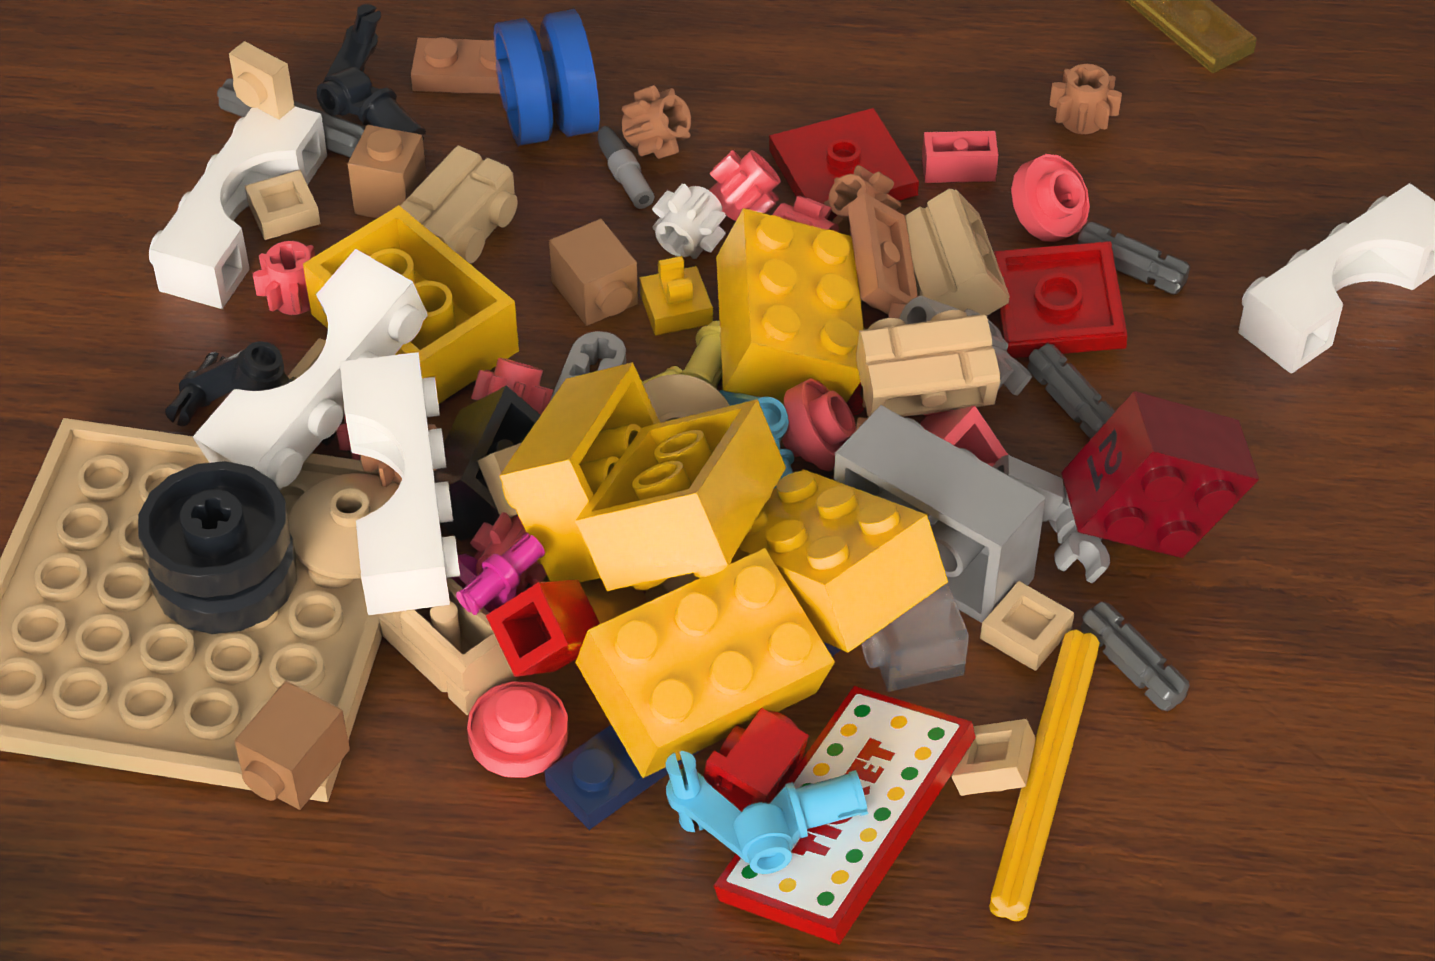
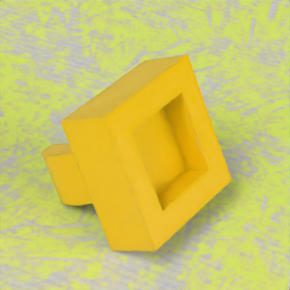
[639,256,713,336]

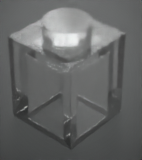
[862,583,969,692]

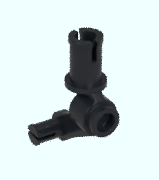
[316,4,426,140]
[165,341,344,446]

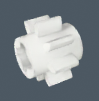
[652,184,726,259]

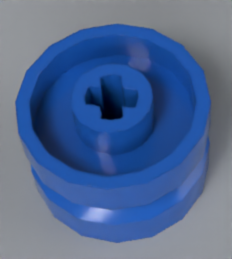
[494,9,600,146]

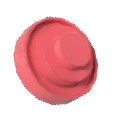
[1011,154,1090,242]
[782,378,856,472]
[467,681,569,778]

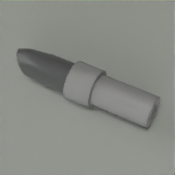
[598,126,655,209]

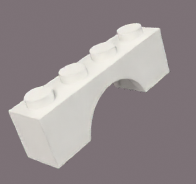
[149,107,327,309]
[1238,183,1435,374]
[193,249,428,490]
[340,352,460,615]

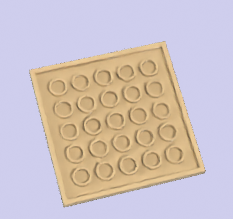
[0,418,382,802]

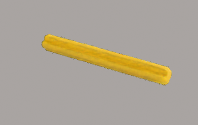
[989,629,1100,921]

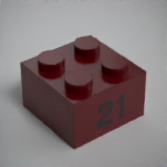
[1061,391,1259,558]

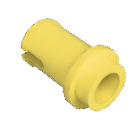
[682,321,722,389]

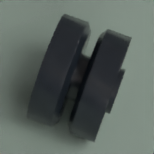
[138,461,297,634]

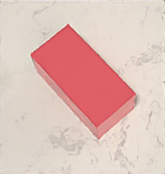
[922,131,999,183]

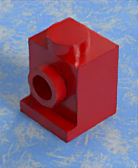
[703,708,809,812]

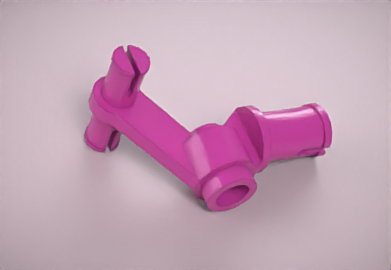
[451,533,545,615]

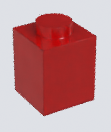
[485,579,600,677]

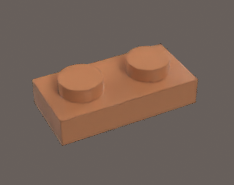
[411,37,500,94]
[847,193,918,315]

